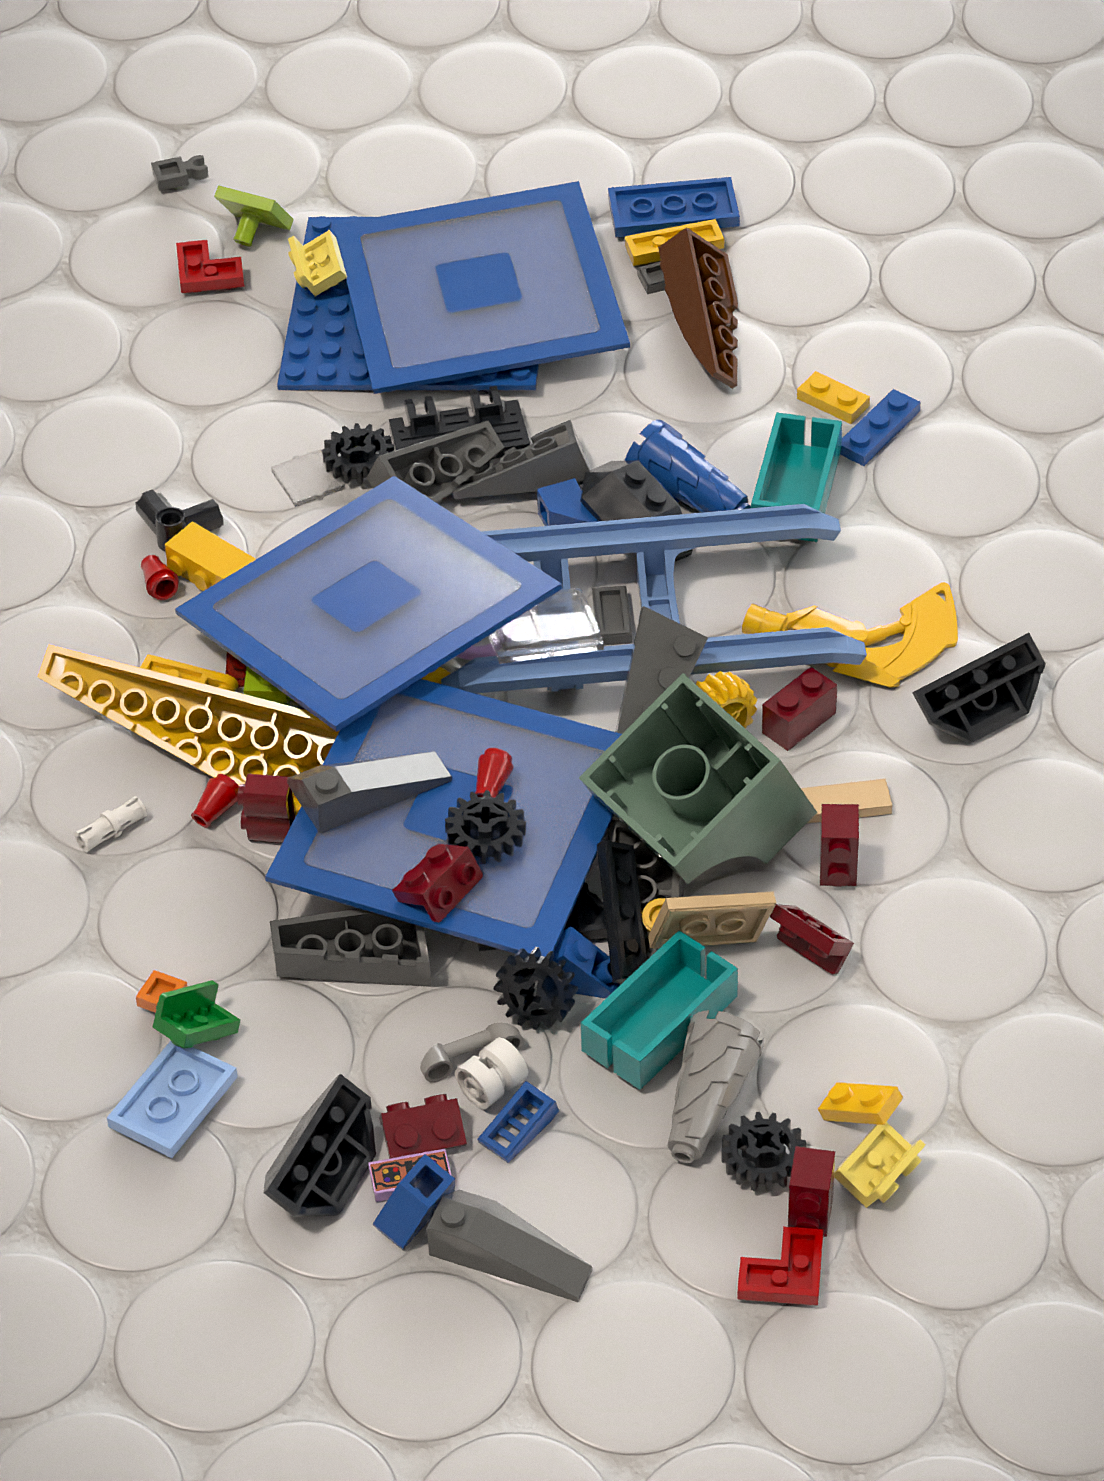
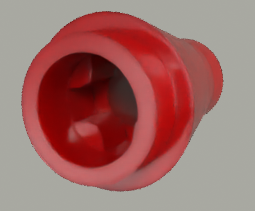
[141,555,179,600]
[475,748,514,798]
[191,774,239,828]

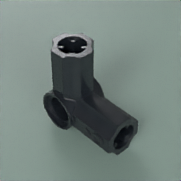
[135,489,224,551]

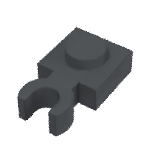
[151,155,209,191]

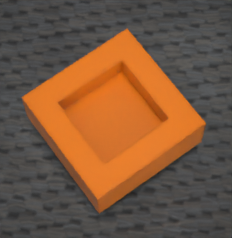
[136,970,188,1013]

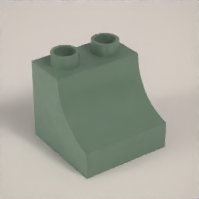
[579,673,817,884]

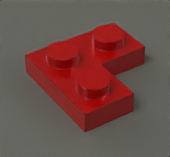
[176,240,245,293]
[737,1226,823,1305]

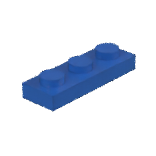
[840,389,921,466]

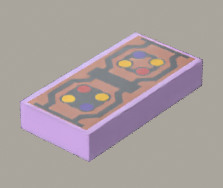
[368,1149,451,1202]

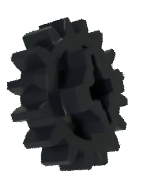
[322,423,394,484]
[445,790,526,864]
[494,947,578,1030]
[721,1112,806,1192]

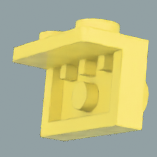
[288,230,347,296]
[834,1122,926,1208]

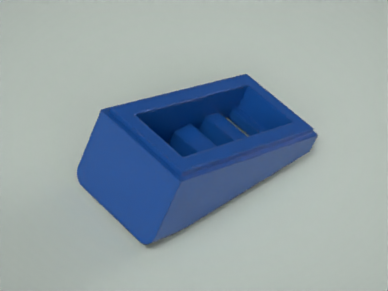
[477,1081,559,1163]

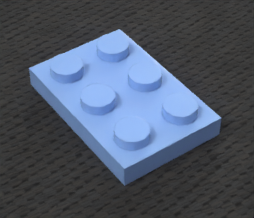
[107,1041,238,1158]

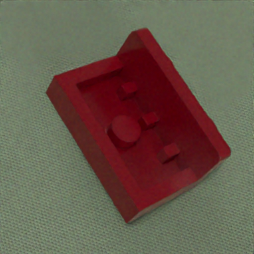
[392,843,483,922]
[379,1094,467,1159]

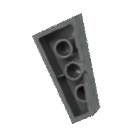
[615,606,708,734]
[270,908,431,987]

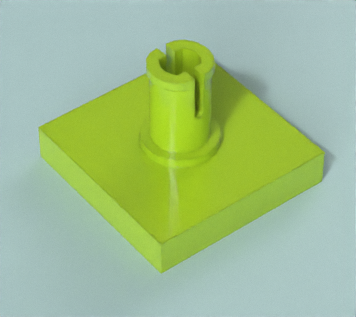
[214,185,294,247]

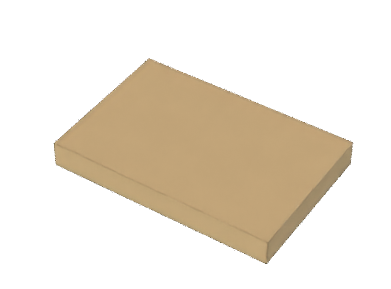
[648,891,776,949]

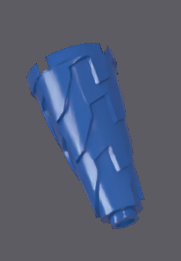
[624,420,751,513]

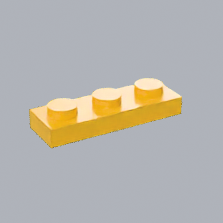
[625,219,724,266]

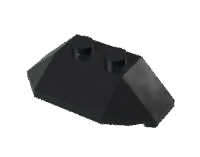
[580,460,693,562]
[912,633,1046,744]
[263,1074,376,1217]

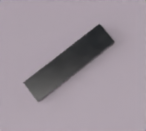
[597,839,647,984]

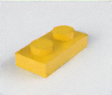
[797,371,870,424]
[818,1082,903,1125]

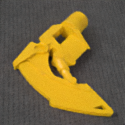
[742,582,958,687]

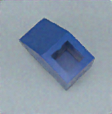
[537,478,598,526]
[553,927,620,999]
[373,1154,455,1250]

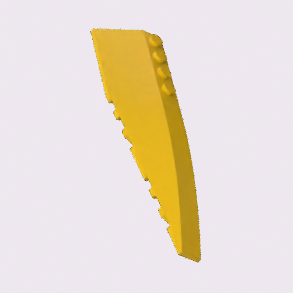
[37,644,340,815]

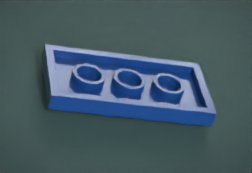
[608,177,740,238]

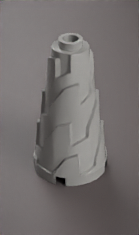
[667,1010,764,1163]

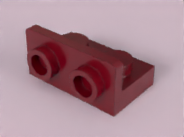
[770,904,854,974]

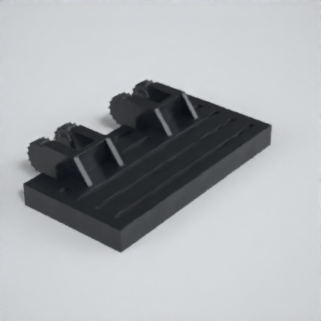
[389,386,530,459]

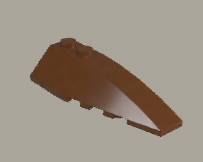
[658,227,738,389]

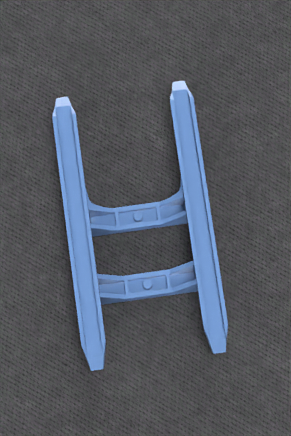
[441,504,867,694]

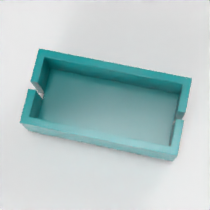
[751,412,842,542]
[580,931,738,1090]

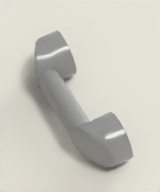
[420,1022,524,1082]

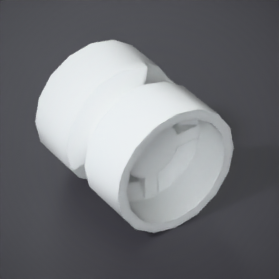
[455,1037,529,1109]

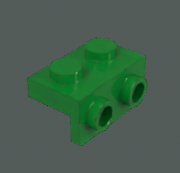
[152,980,241,1048]

